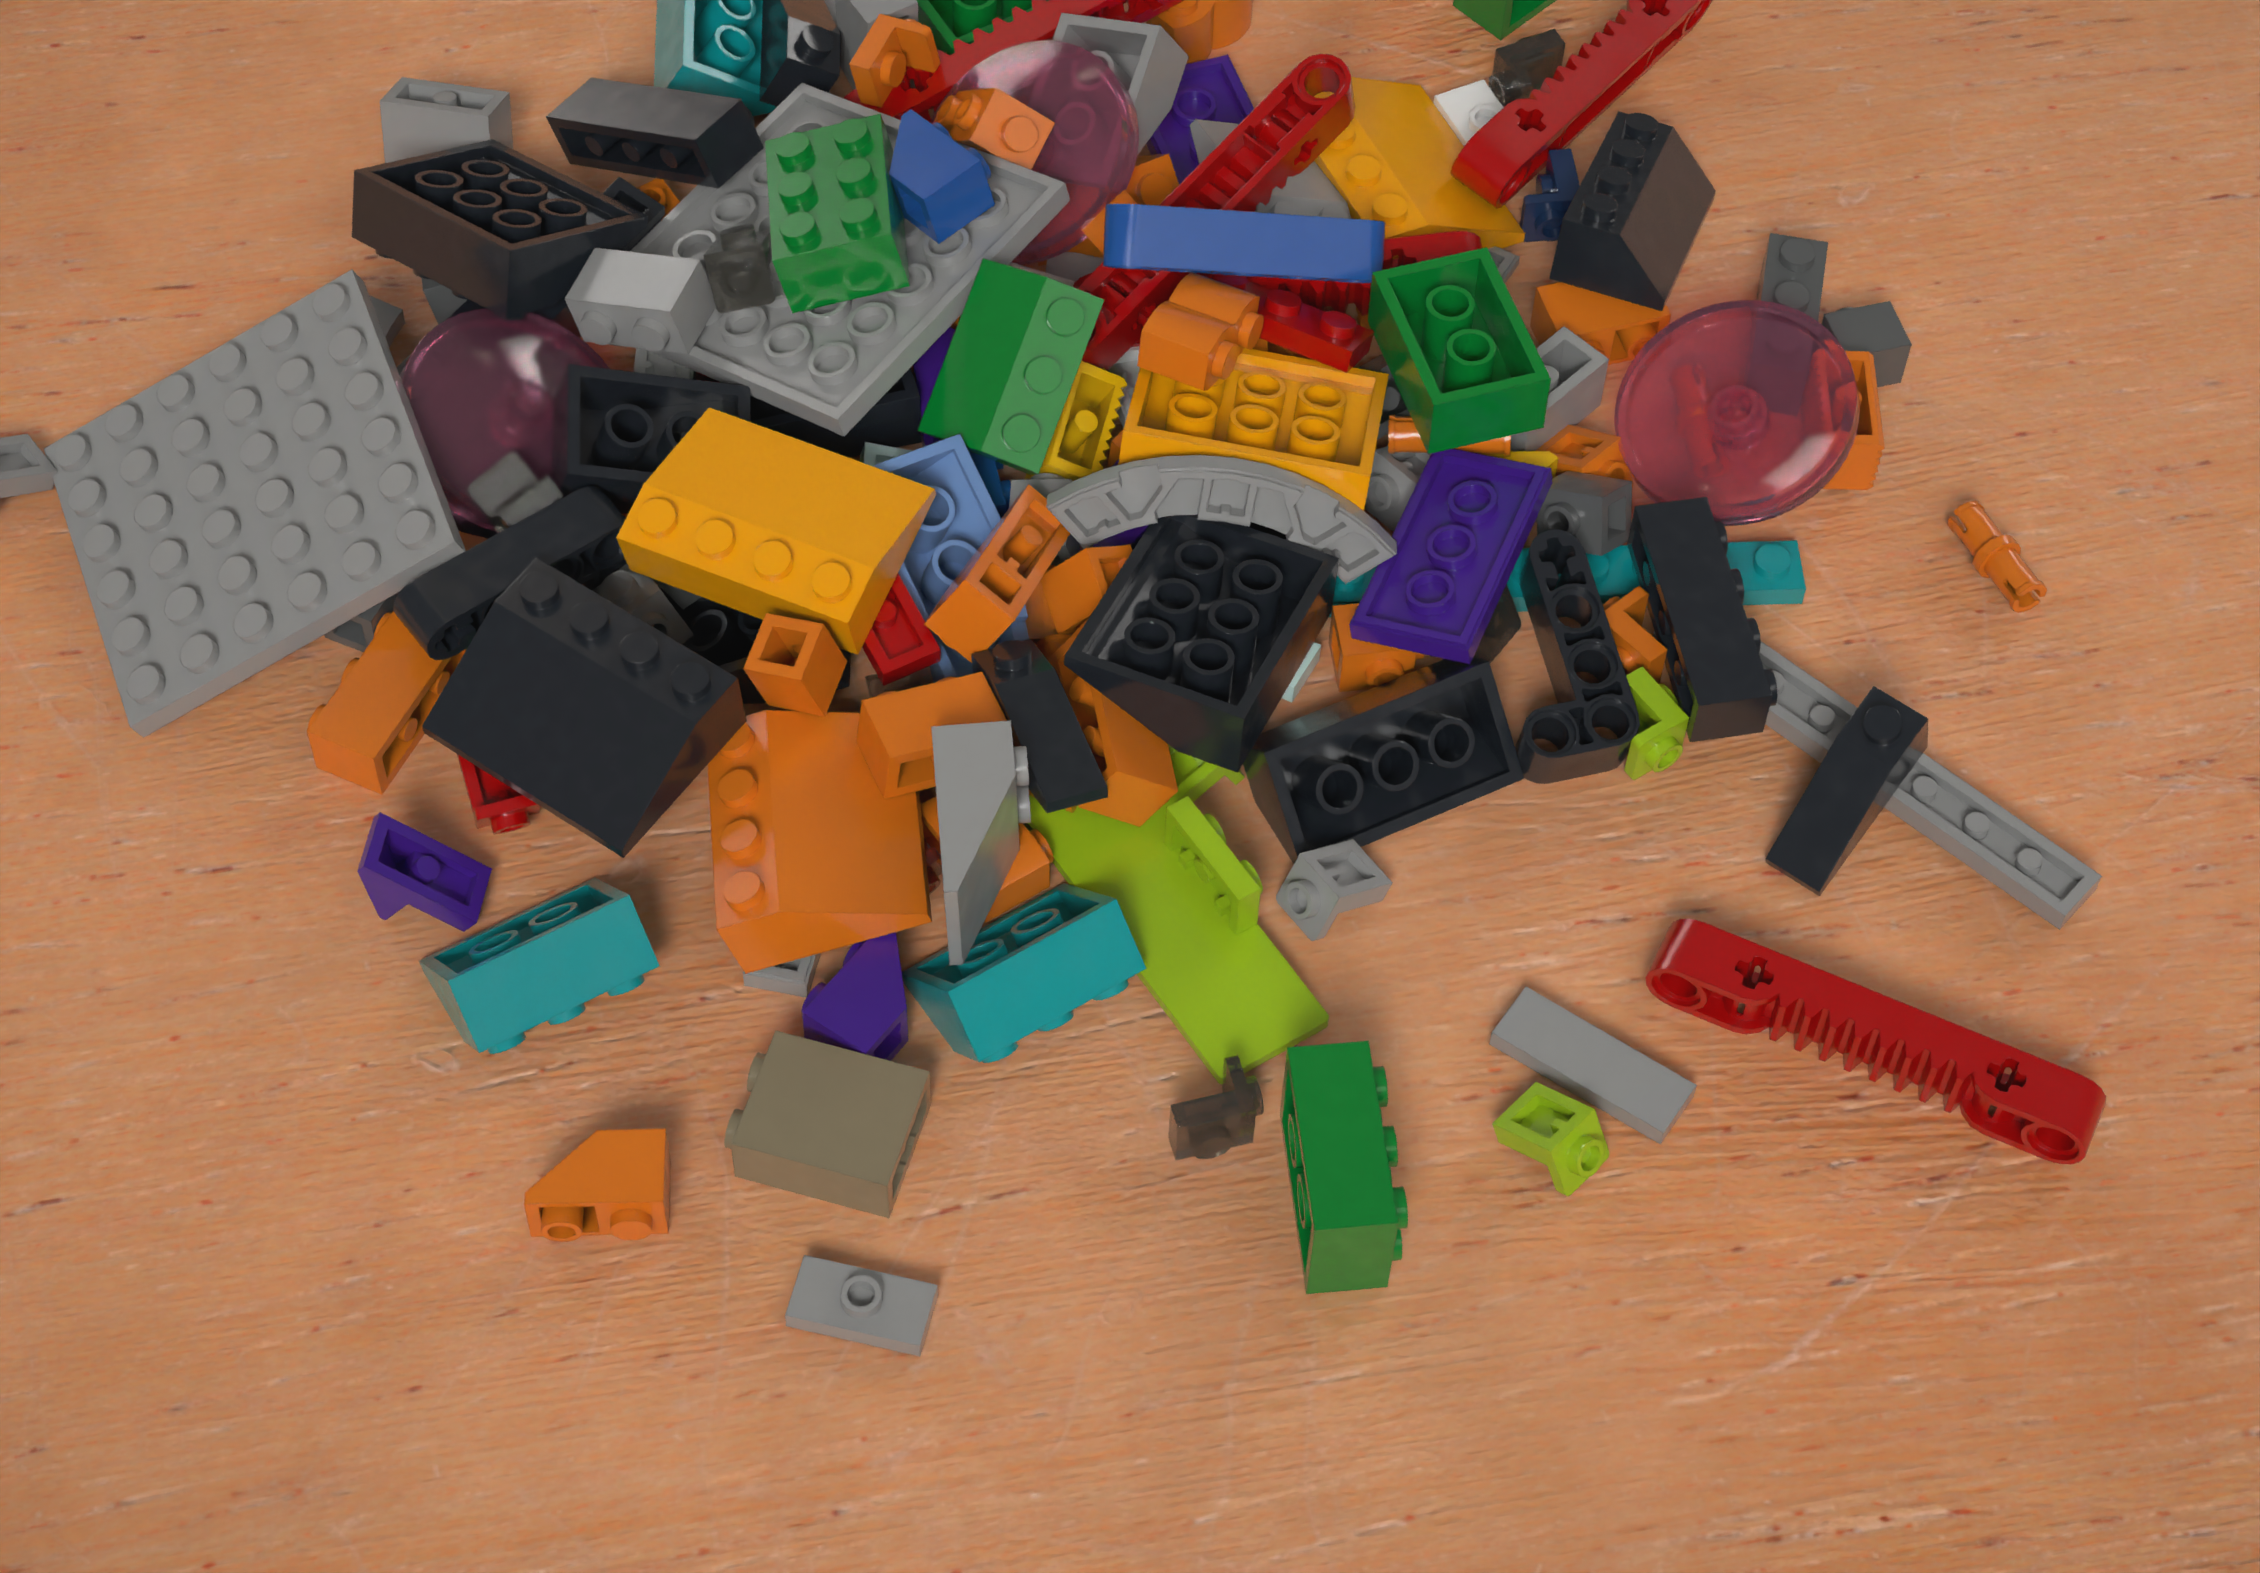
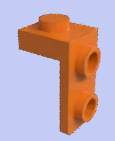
[934,87,1055,170]

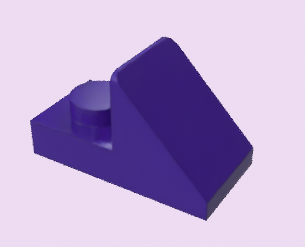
[357,812,492,932]

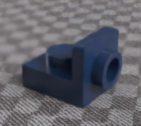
[1520,149,1580,242]

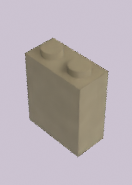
[724,1031,931,1218]

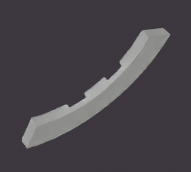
[1046,455,1397,584]

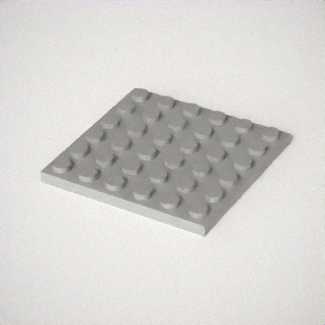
[630,83,1070,436]
[44,270,466,738]

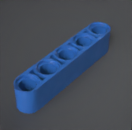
[1103,204,1385,283]

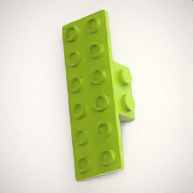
[1023,796,1329,1085]

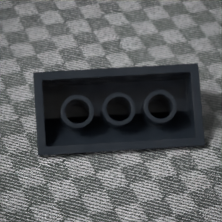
[1549,111,1716,311]
[1243,657,1524,864]

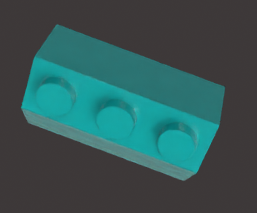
[654,0,776,116]
[419,877,660,1054]
[902,883,1146,1063]

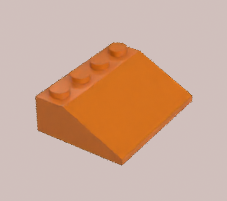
[708,710,932,974]

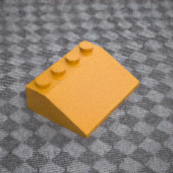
[1314,77,1525,259]
[1118,348,1389,511]
[616,407,936,655]

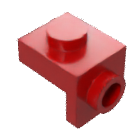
[457,754,540,834]

